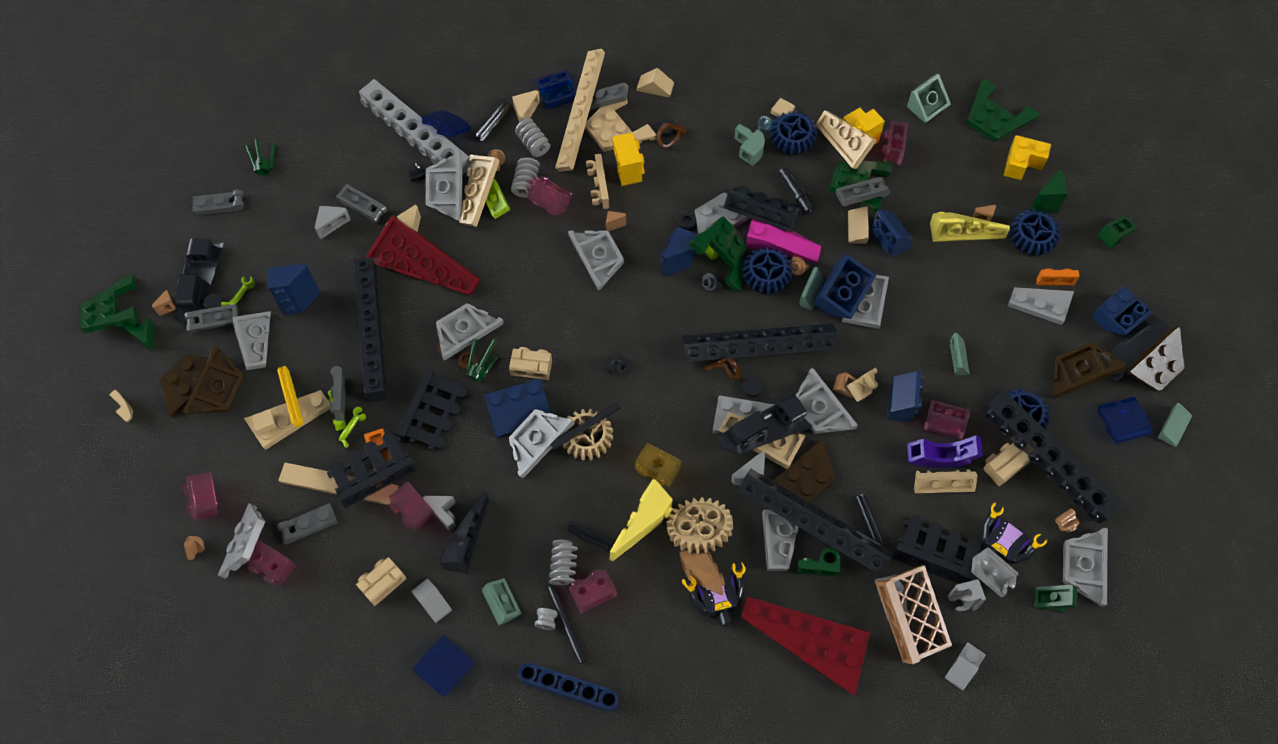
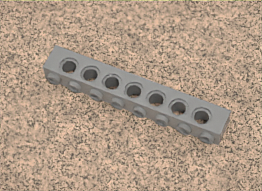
[359,79,471,175]

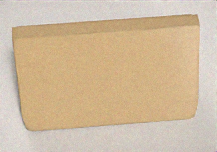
[848,207,869,244]

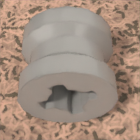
[534,608,558,630]

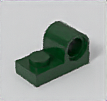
[1097,215,1138,250]
[796,547,840,577]

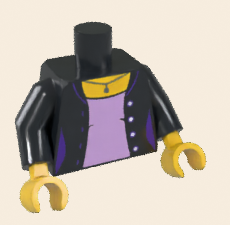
[981,502,1047,565]
[682,562,745,626]

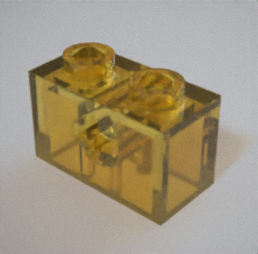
[635,443,682,487]

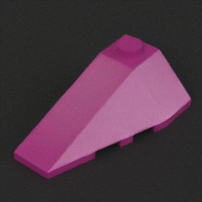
[746,219,821,264]

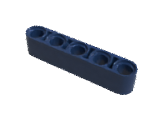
[518,663,619,712]

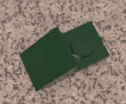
[122,318,155,351]
[1034,584,1077,613]

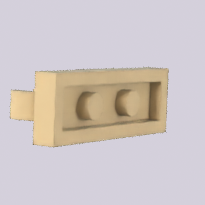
[586,154,609,209]
[914,470,978,493]

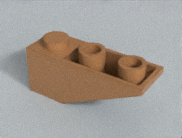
[679,549,725,595]

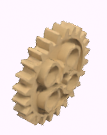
[667,497,733,554]

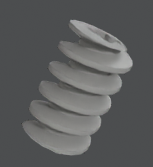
[515,118,551,157]
[511,158,540,198]
[549,540,578,585]

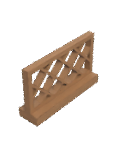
[876,565,952,664]

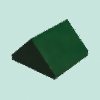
[1030,170,1068,214]

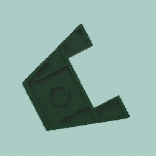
[966,78,1040,142]
[829,161,894,213]
[689,216,747,292]
[80,273,138,333]

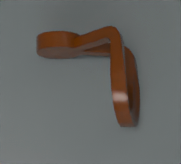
[656,122,687,148]
[705,358,740,381]

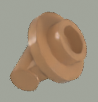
[488,149,505,171]
[790,256,810,276]
[1055,509,1079,533]
[184,536,205,560]

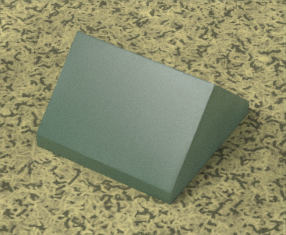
[907,74,951,122]

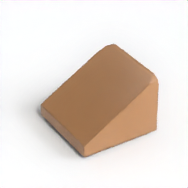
[972,205,996,221]
[606,211,626,231]
[152,290,177,316]
[832,372,857,398]

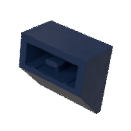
[871,210,913,257]
[661,227,698,276]
[1091,286,1153,335]
[888,371,924,423]

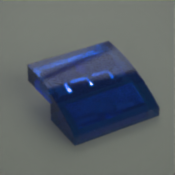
[535,70,577,109]
[422,110,471,137]
[1097,397,1153,444]
[413,636,475,697]

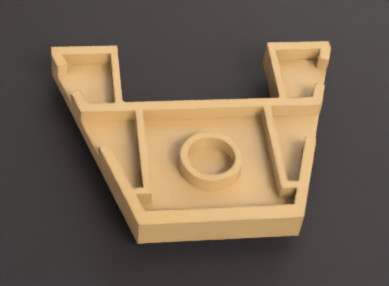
[585,99,656,152]

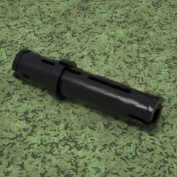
[779,167,815,215]

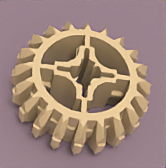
[563,408,613,461]

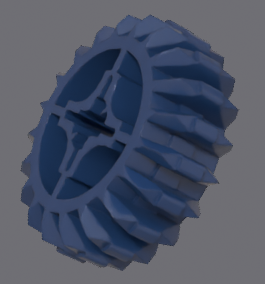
[770,110,818,155]
[1009,209,1061,257]
[742,246,793,294]
[1002,388,1051,433]

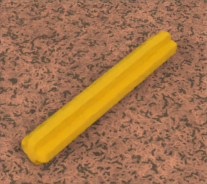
[277,366,304,427]

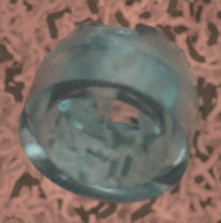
[758,116,773,131]

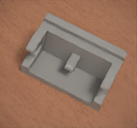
[971,548,1018,597]
[948,579,986,612]

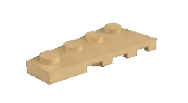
[815,111,877,169]
[459,155,500,227]
[244,390,330,450]
[718,412,805,469]

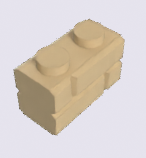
[509,347,552,380]
[983,442,1030,486]
[356,557,407,606]

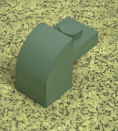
[734,124,765,166]

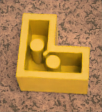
[843,108,885,144]
[612,132,645,186]
[1003,135,1051,180]

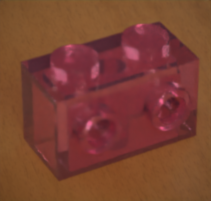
[881,121,909,165]
[527,177,572,215]
[924,400,971,439]
[183,472,218,521]
[389,481,434,531]
[246,540,297,586]
[568,569,617,614]

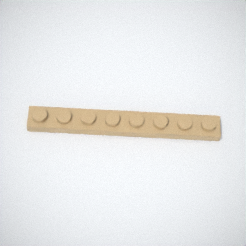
[555,49,605,172]

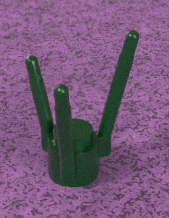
[245,138,276,176]
[465,338,499,382]

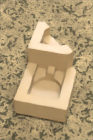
[847,367,878,402]
[109,390,133,422]

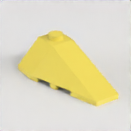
[930,212,1010,242]
[609,479,673,561]

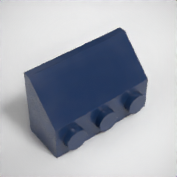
[812,254,876,319]
[268,263,320,315]
[484,379,550,438]

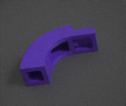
[907,436,983,468]

